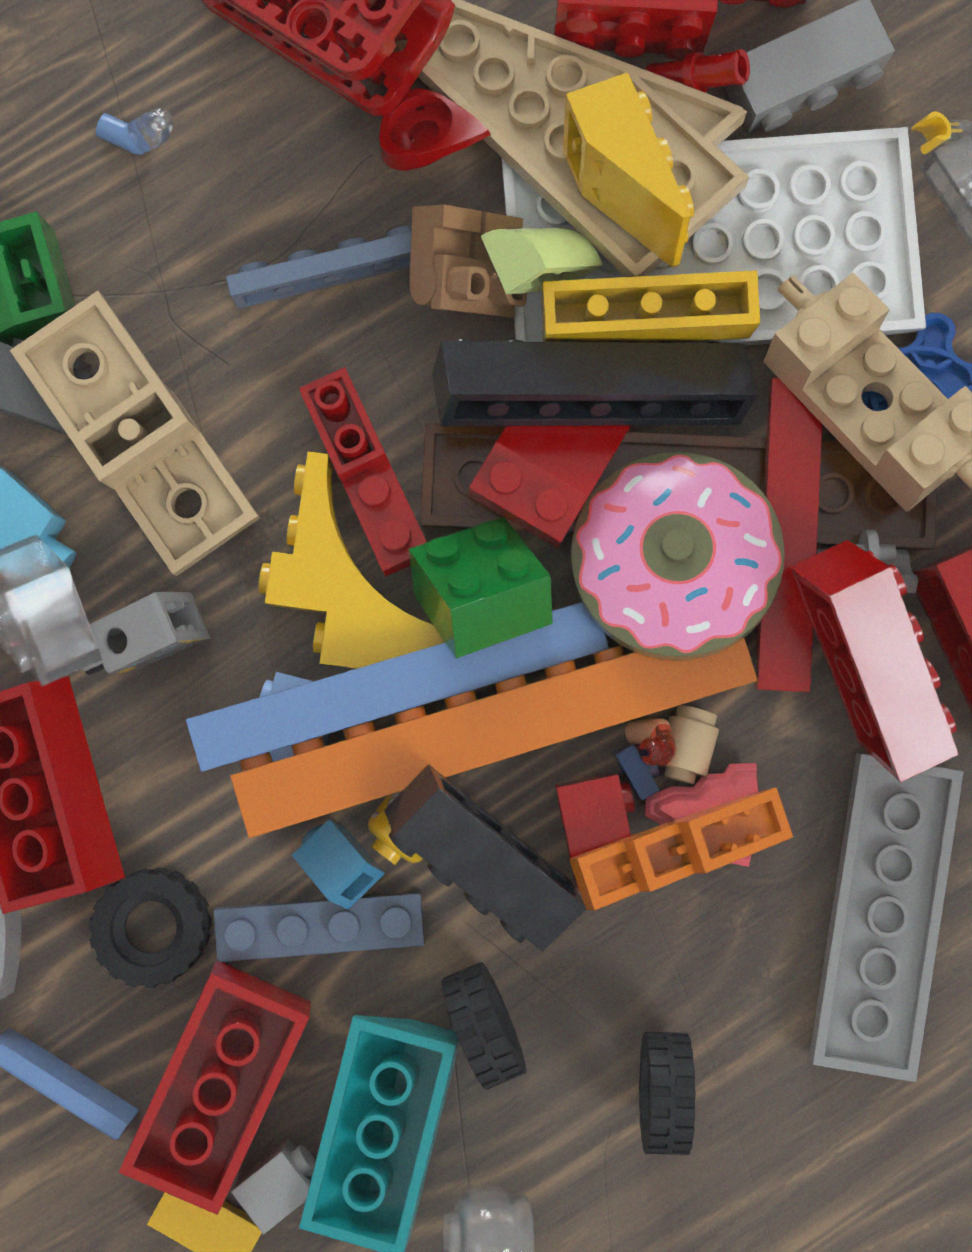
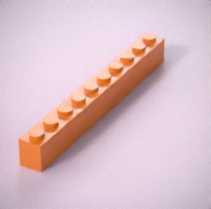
[230,638,758,838]

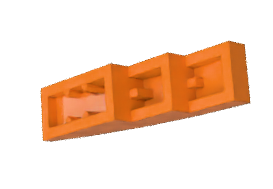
[569,787,793,911]

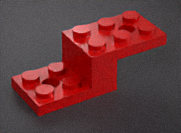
[554,0,806,60]

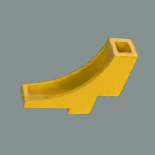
[259,451,445,669]

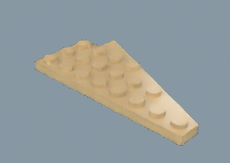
[393,0,749,277]

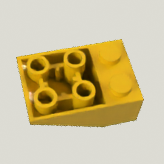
[563,72,694,268]

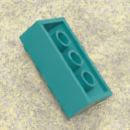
[299,1015,460,1252]

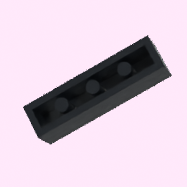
[384,764,586,952]

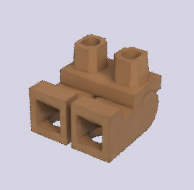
[409,204,527,318]

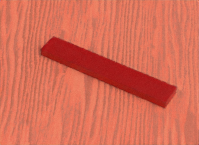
[755,378,822,692]

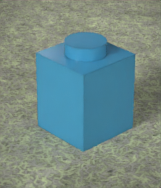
[291,819,385,910]

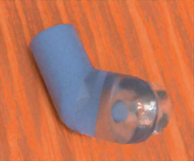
[96,108,174,155]

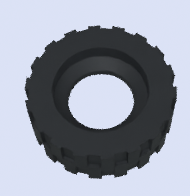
[89,867,212,988]
[441,962,527,1090]
[639,1032,696,1155]

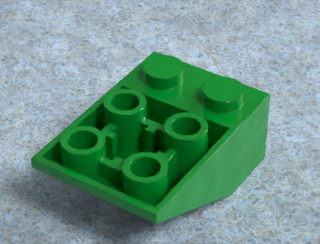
[0,211,76,346]

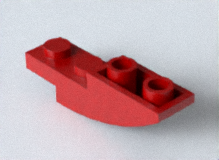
[298,367,427,577]

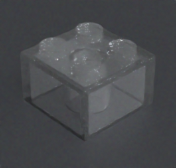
[0,534,103,686]

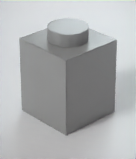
[231,1137,316,1235]

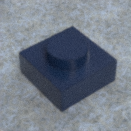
[611,743,661,801]

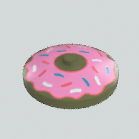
[571,452,785,661]

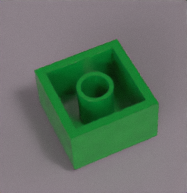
[409,517,553,659]

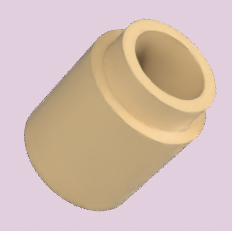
[656,705,719,785]

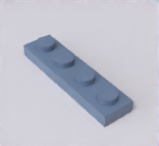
[226,225,412,309]
[214,891,425,962]

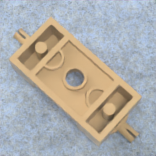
[763,272,972,512]

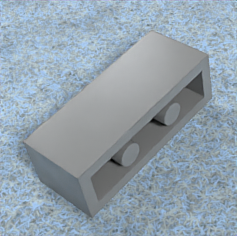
[724,0,895,134]

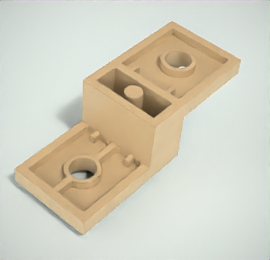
[10,291,260,576]

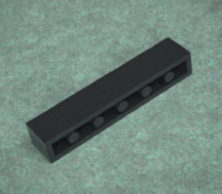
[432,339,758,426]

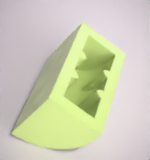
[481,228,603,294]

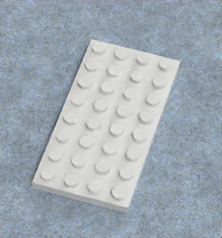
[502,127,926,346]

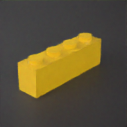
[541,270,760,343]

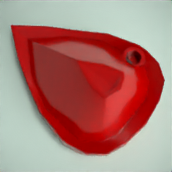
[379,88,491,171]

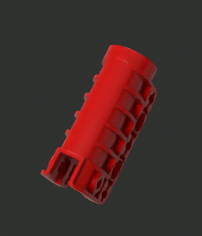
[202,0,455,116]

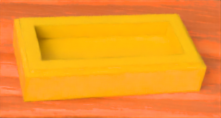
[147,1193,262,1252]

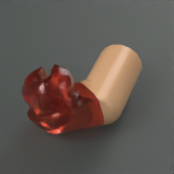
[625,718,677,767]

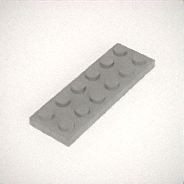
[808,753,964,1082]

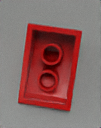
[469,425,631,549]

